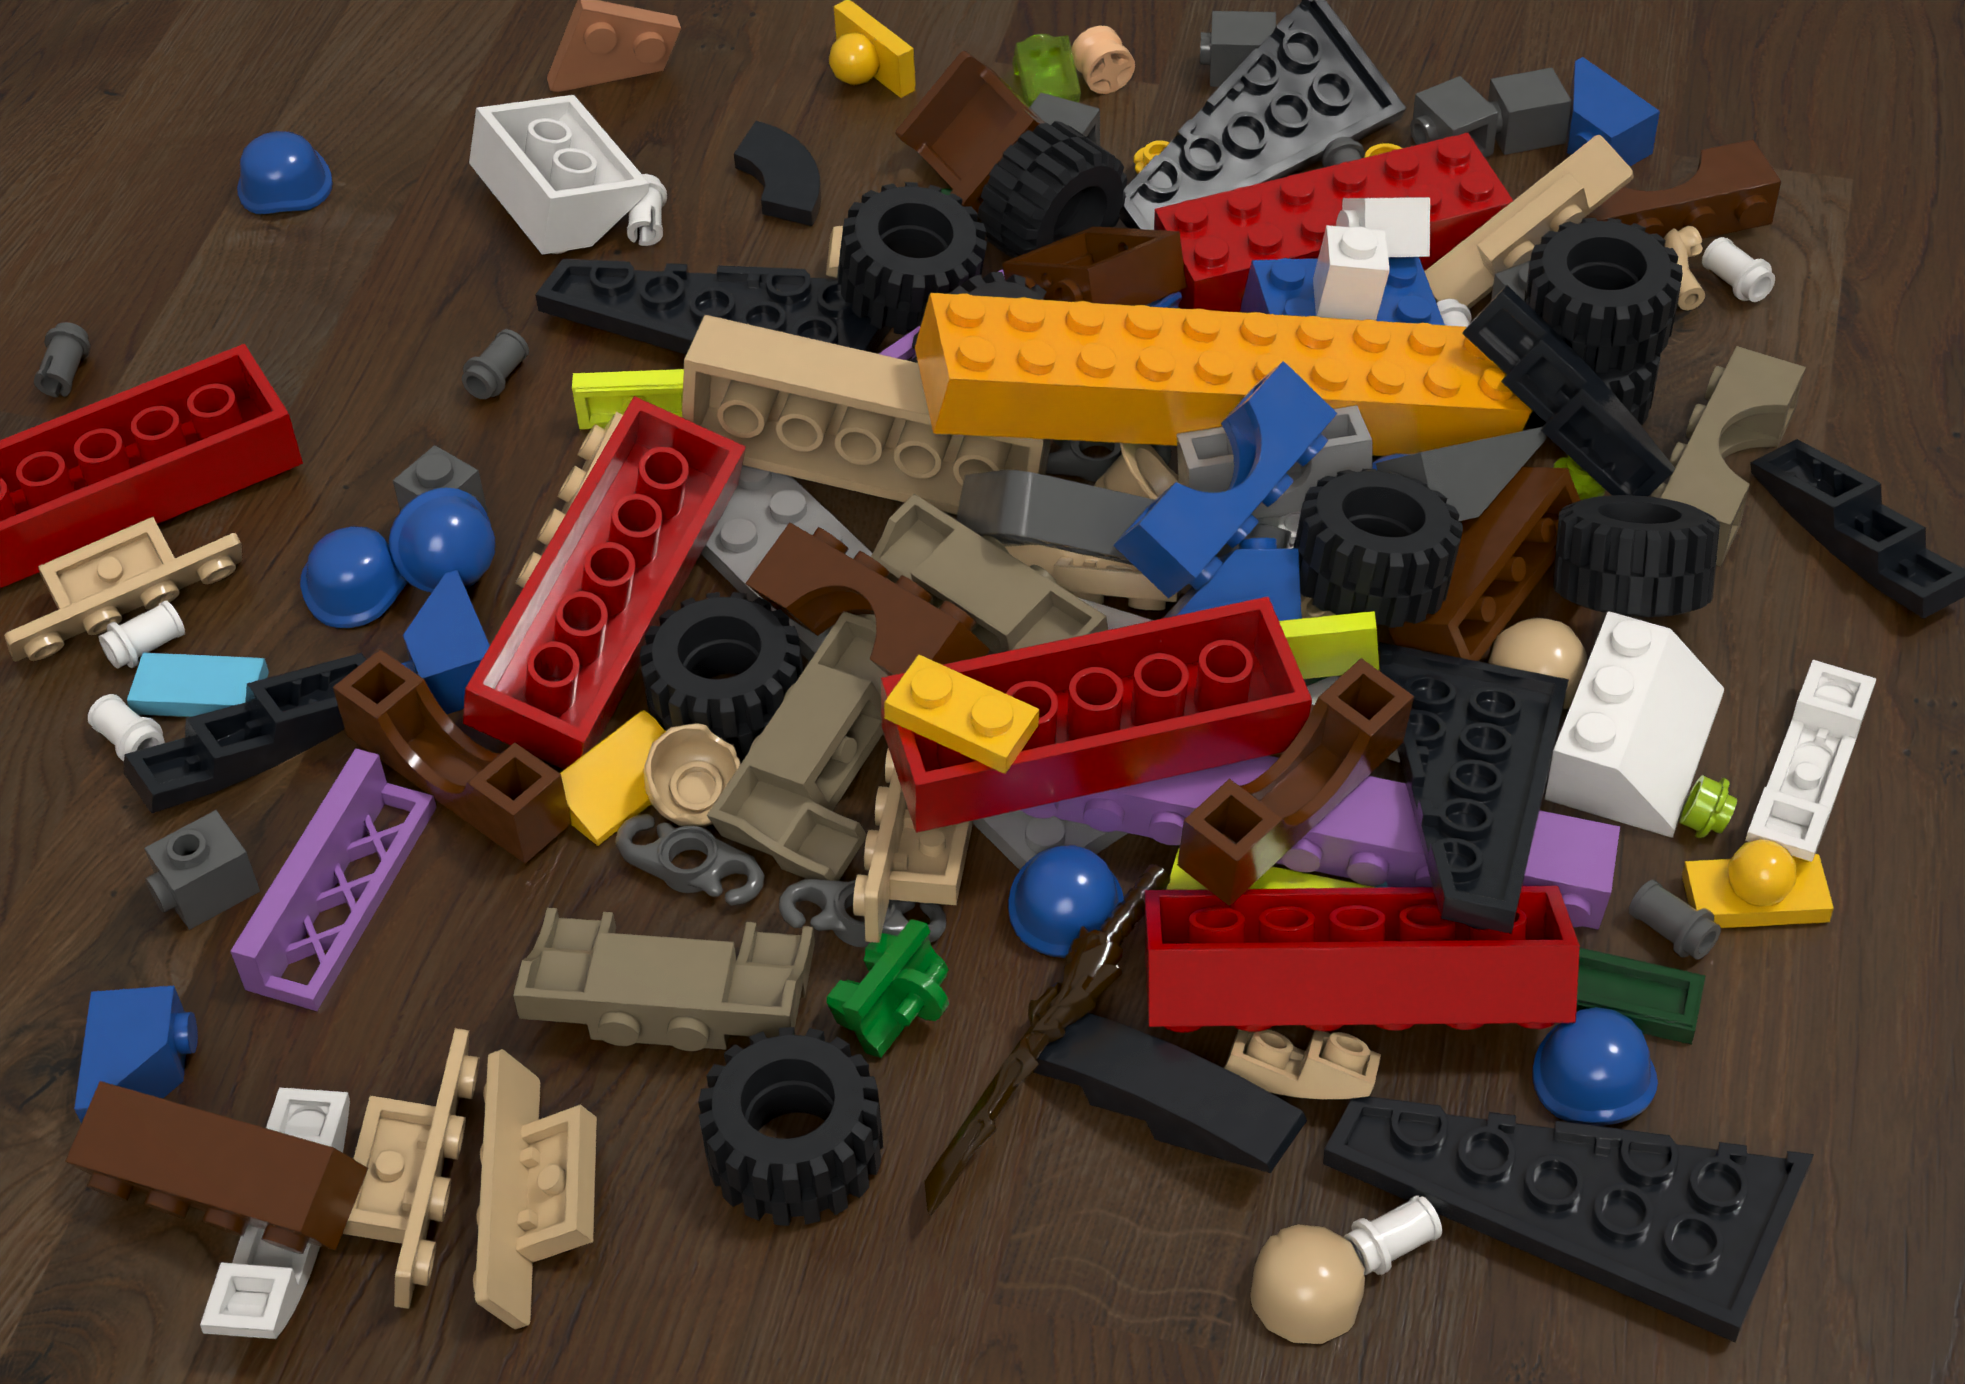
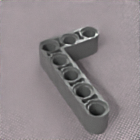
[956,470,1292,566]

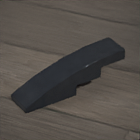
[1462,285,1675,497]
[1750,439,1965,619]
[123,653,367,814]
[1033,1013,1307,1173]

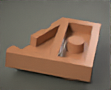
[547,0,681,92]

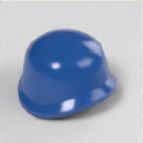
[237,131,333,214]
[389,488,495,593]
[300,526,408,628]
[1008,845,1124,958]
[1532,1007,1658,1126]

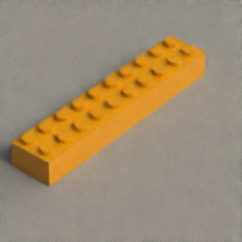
[915,293,1532,456]

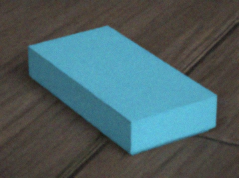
[127,653,269,717]

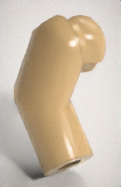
[1664,226,1705,311]

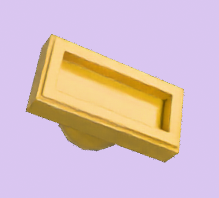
[829,0,916,98]
[1682,839,1834,928]

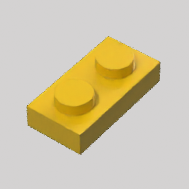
[884,655,1039,774]

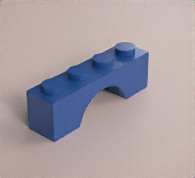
[1113,361,1338,599]

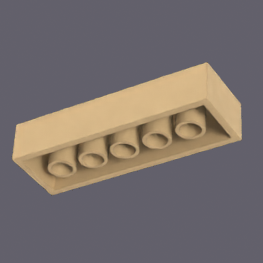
[682,315,1051,515]

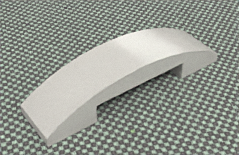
[1745,660,1876,862]
[200,1087,350,1339]

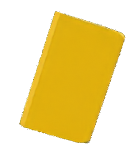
[560,710,666,846]

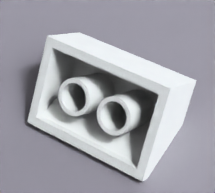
[469,95,650,255]
[1545,611,1724,838]

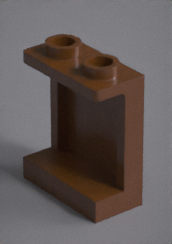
[895,51,1045,214]

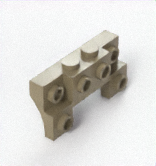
[857,494,1108,655]
[707,611,888,881]
[513,908,815,1051]

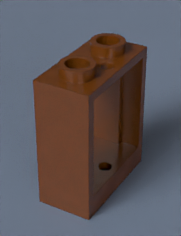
[1002,226,1187,306]

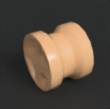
[1070,26,1135,94]

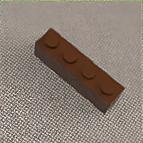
[1387,467,1581,661]
[65,1081,369,1254]

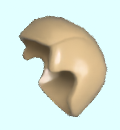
[1488,618,1588,709]
[643,723,741,828]
[1250,1224,1365,1344]

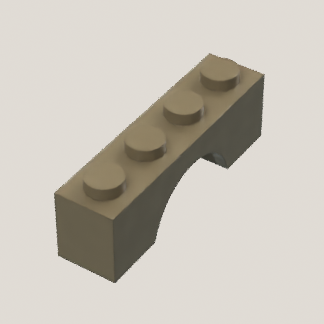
[1651,346,1806,567]

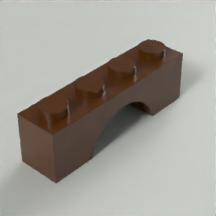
[1581,139,1781,239]
[745,522,990,676]
[333,649,572,864]
[1177,658,1414,906]

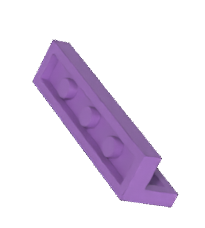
[231,748,437,1011]

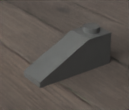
[1376,427,1546,521]

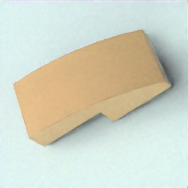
[1224,1029,1381,1100]

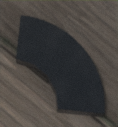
[734,121,821,226]

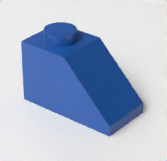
[1567,57,1660,166]
[1164,538,1302,621]
[401,570,490,715]
[74,985,198,1123]

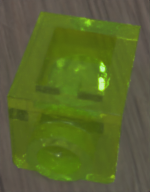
[1012,34,1081,107]

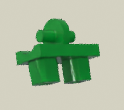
[826,919,949,1058]

